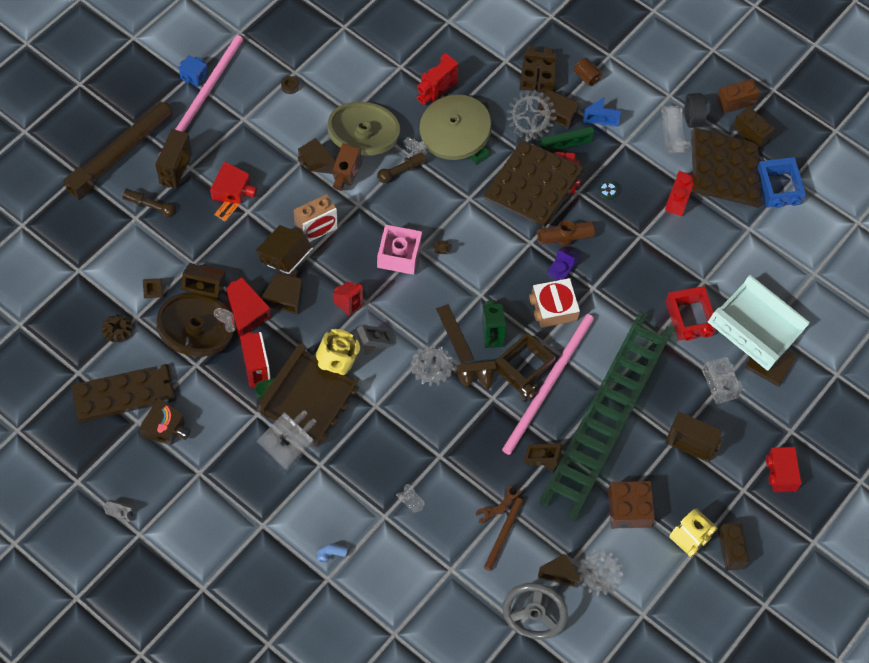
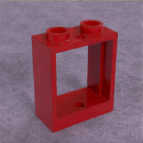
[666,286,716,341]

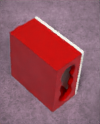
[240,332,270,388]

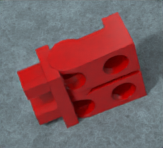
[417,53,458,105]

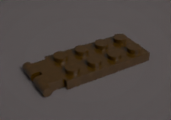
[71,364,176,423]

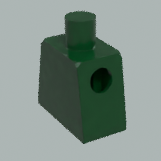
[482,300,506,348]

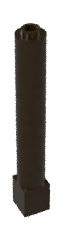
[63,101,172,200]

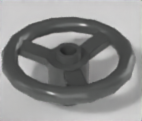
[503,583,568,640]

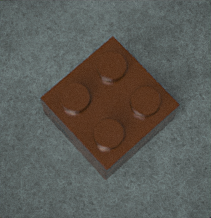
[608,481,654,529]

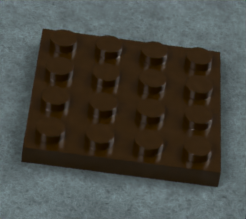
[691,127,762,208]
[483,140,584,228]

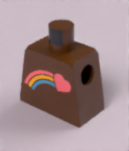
[332,143,362,191]

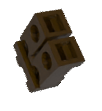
[519,46,556,93]

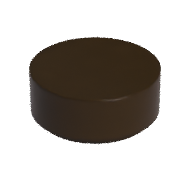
[281,76,299,94]

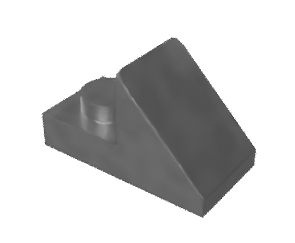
[357,325,394,354]

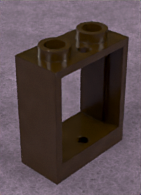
[155,129,192,189]
[494,332,555,393]
[665,411,723,463]

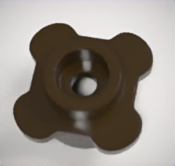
[433,240,452,254]
[520,383,538,403]

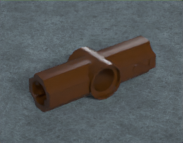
[537,221,595,245]

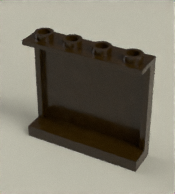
[256,343,360,448]

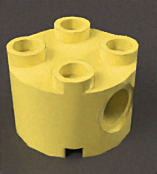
[316,329,360,375]
[669,509,718,557]

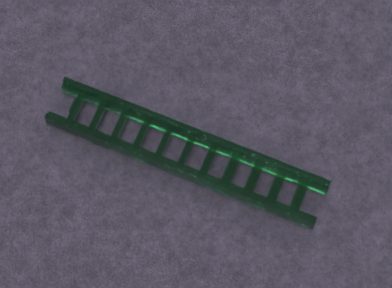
[539,311,675,522]

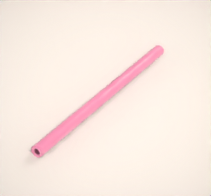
[159,35,243,155]
[502,314,594,455]

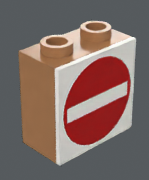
[294,194,337,242]
[529,278,580,328]

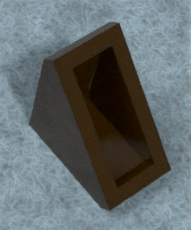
[537,553,580,588]

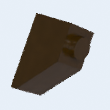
[297,138,336,174]

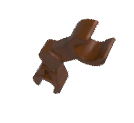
[476,485,520,524]

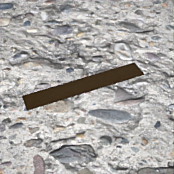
[436,304,474,364]

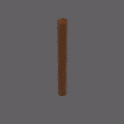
[484,498,524,571]

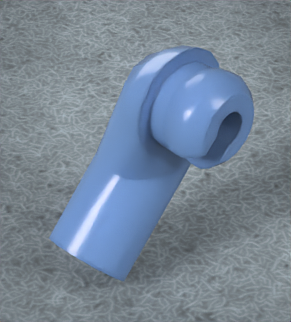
[317,544,347,563]

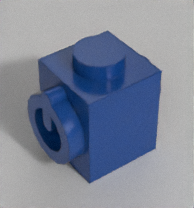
[179,55,208,87]

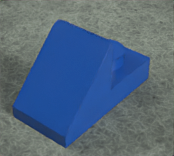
[583,97,621,127]

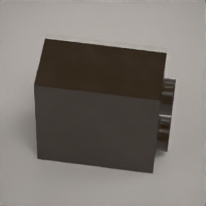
[256,225,313,274]

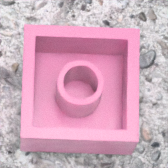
[377,225,422,275]

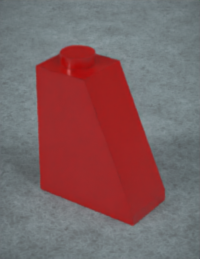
[226,277,271,337]

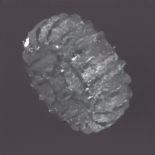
[507,90,556,139]

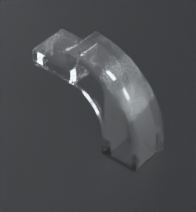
[661,106,690,154]

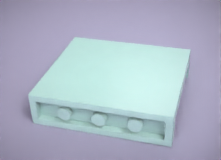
[708,275,810,371]

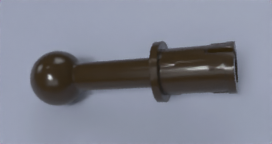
[377,152,426,183]
[122,188,176,217]

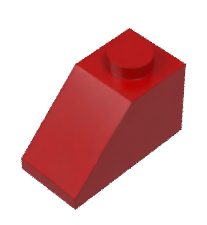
[333,282,363,316]

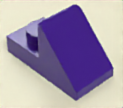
[547,246,581,281]

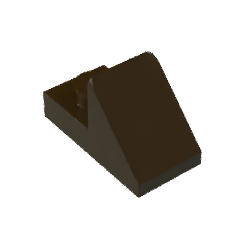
[523,444,563,472]

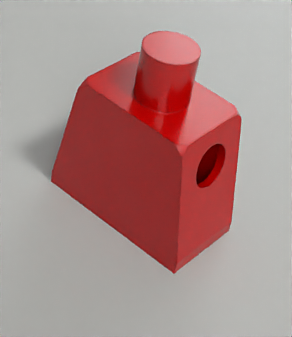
[210,162,257,204]

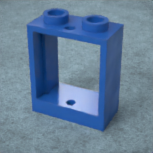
[758,157,806,208]

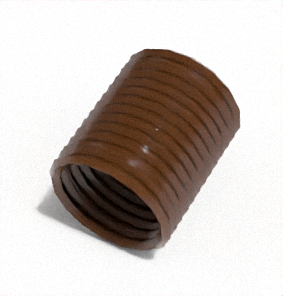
[574,58,602,86]

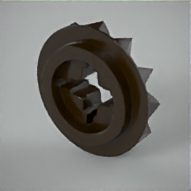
[101,313,133,343]

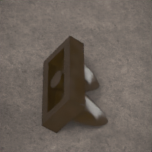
[455,361,496,389]

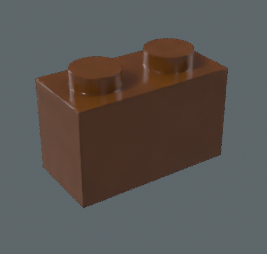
[717,79,760,114]

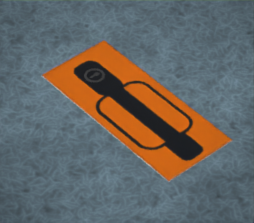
[214,202,239,221]

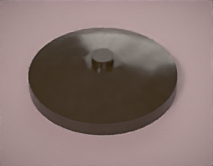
[156,293,234,357]

